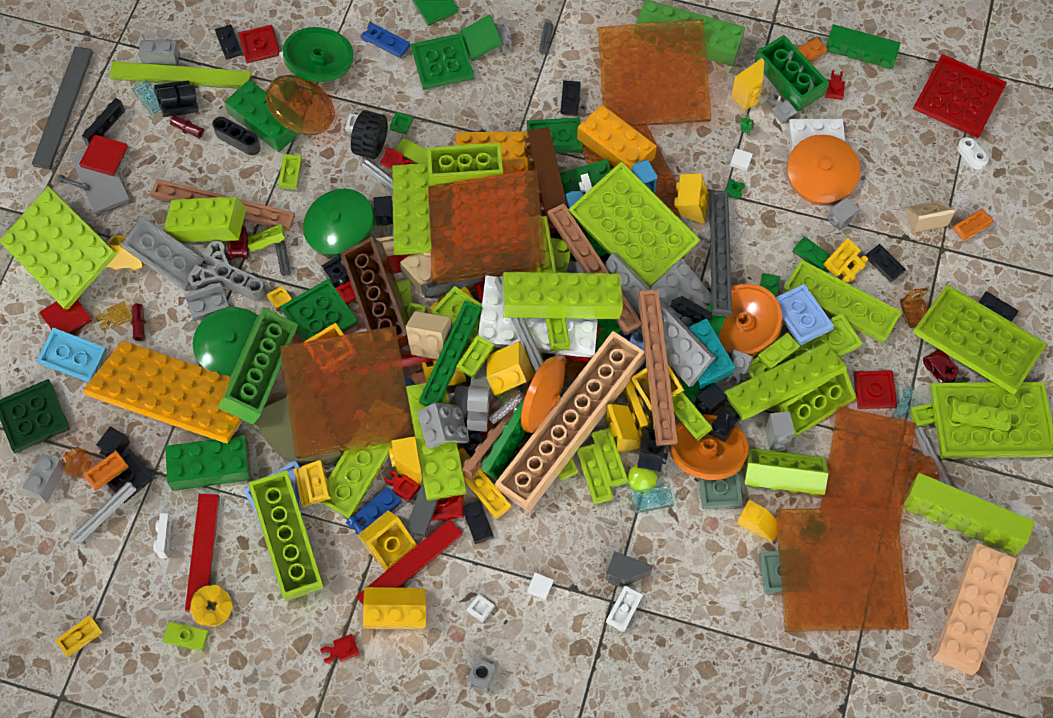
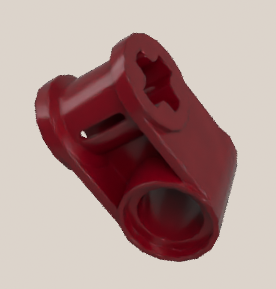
[227,224,249,260]
[923,349,958,383]

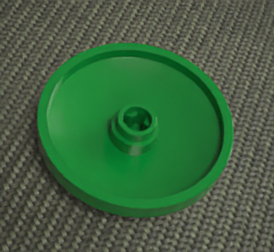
[283,27,354,82]
[303,189,375,257]
[193,307,258,377]

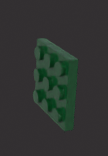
[0,379,70,454]

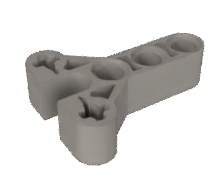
[188,241,266,301]
[467,359,491,432]

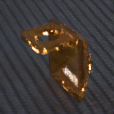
[900,288,928,328]

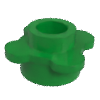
[741,114,754,135]
[724,179,745,198]

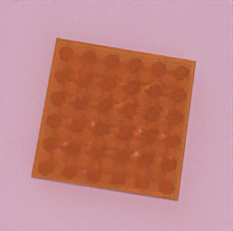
[598,19,711,127]
[428,169,546,285]
[280,326,414,459]
[776,507,909,632]

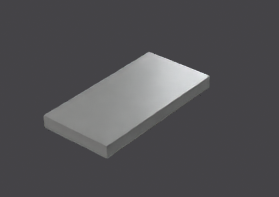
[70,150,130,215]
[120,216,204,290]

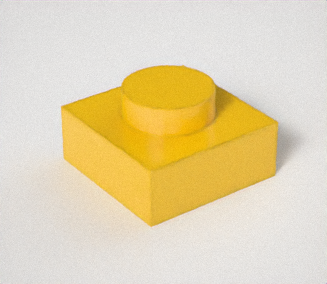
[266,285,292,312]

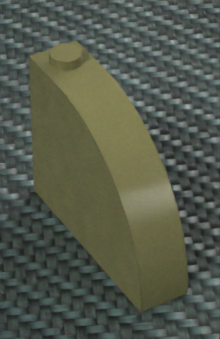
[253,387,342,466]

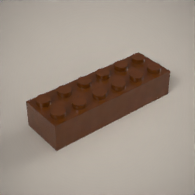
[524,127,568,240]
[341,236,410,357]

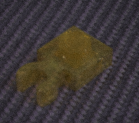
[95,301,132,330]

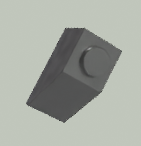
[605,552,653,586]

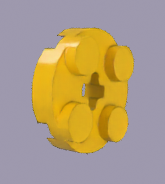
[190,585,233,627]

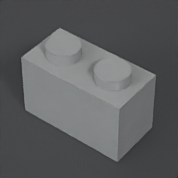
[138,40,180,66]
[765,411,794,451]
[22,453,66,503]

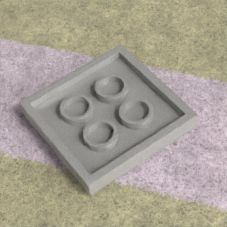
[650,258,712,328]

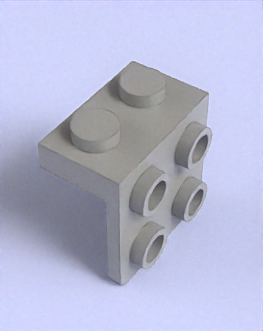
[417,403,469,449]

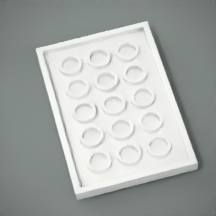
[479,276,597,358]

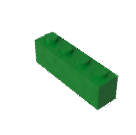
[826,24,901,69]

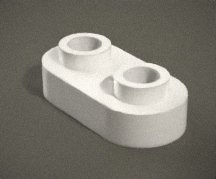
[957,137,989,169]

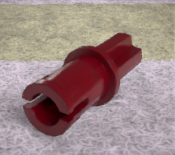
[170,116,204,139]
[130,303,146,341]

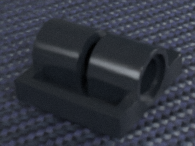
[154,80,199,117]

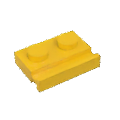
[294,460,331,507]

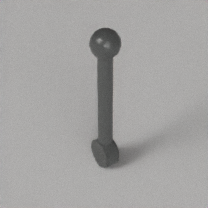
[58,175,90,191]

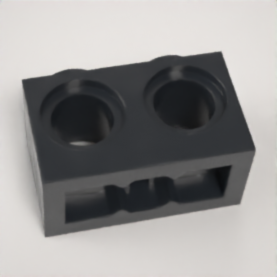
[637,428,669,472]

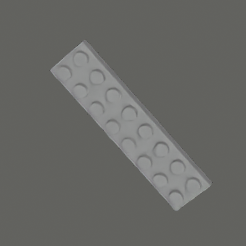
[604,253,715,386]

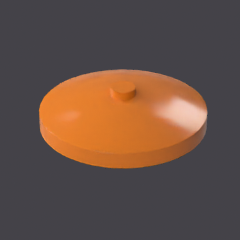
[786,134,860,205]
[718,284,783,356]
[521,357,565,434]
[669,414,749,480]

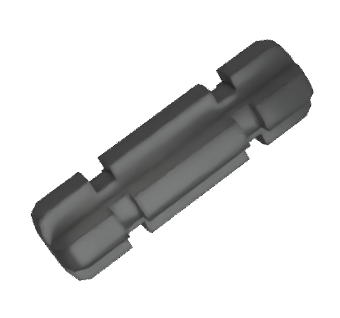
[539,22,553,54]
[275,241,291,276]

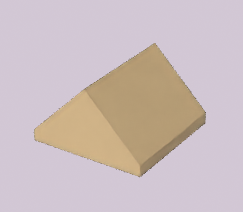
[905,200,954,233]

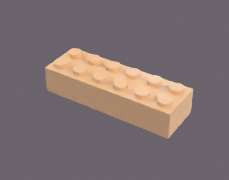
[933,543,1016,676]

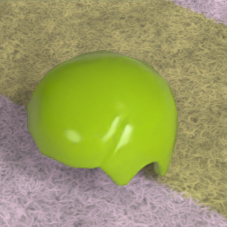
[627,464,658,494]

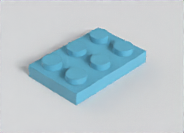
[36,328,107,383]

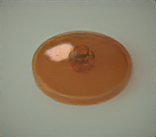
[265,75,335,135]

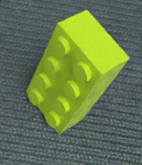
[427,143,503,190]
[163,197,246,242]

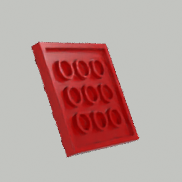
[913,54,1007,138]

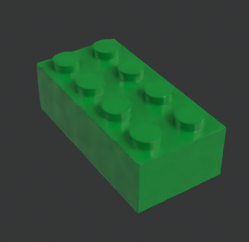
[754,35,829,112]
[224,79,303,153]
[165,435,251,491]

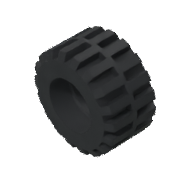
[351,110,388,159]

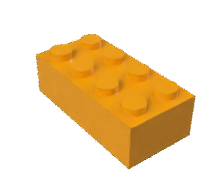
[577,104,657,171]

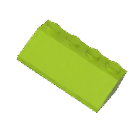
[773,371,857,438]
[744,448,828,496]

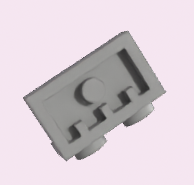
[184,283,229,321]

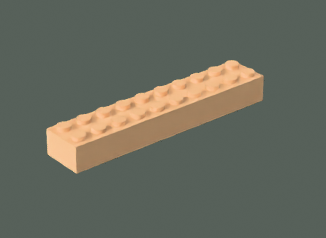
[495,331,646,513]

